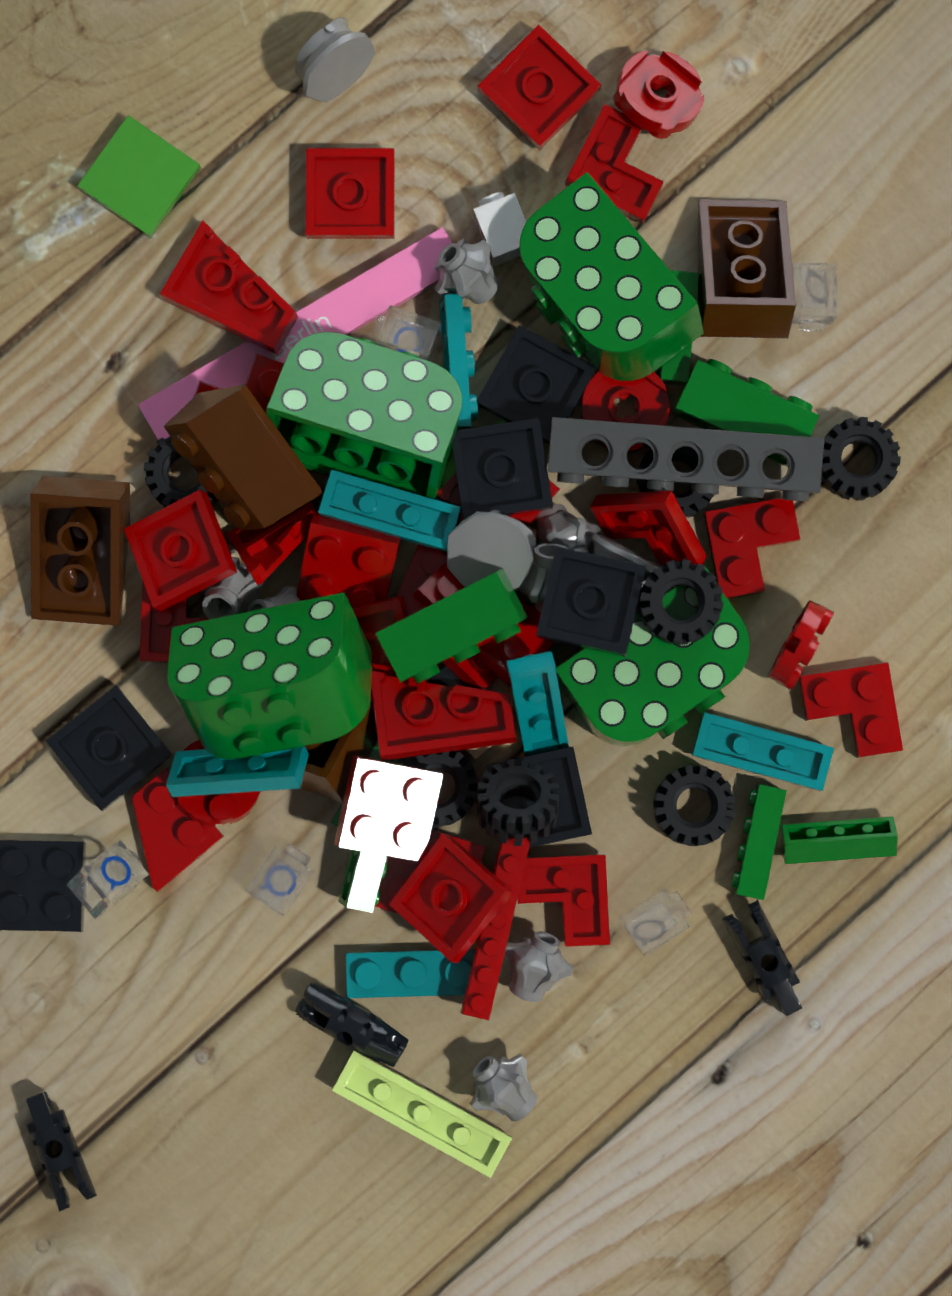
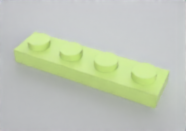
[332,1050,512,1178]

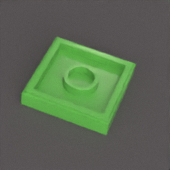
[77,115,201,239]

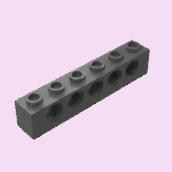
[548,417,824,502]

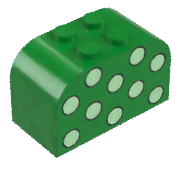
[519,172,704,381]
[266,332,462,500]
[556,567,750,746]
[167,592,373,759]

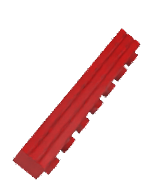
[460,838,530,1021]

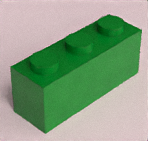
[673,359,820,467]
[375,569,528,684]

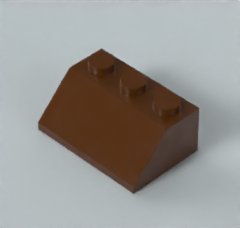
[163,384,322,531]

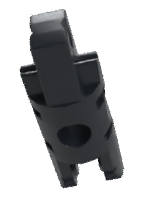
[723,900,802,1016]
[295,982,409,1067]
[26,1092,97,1212]

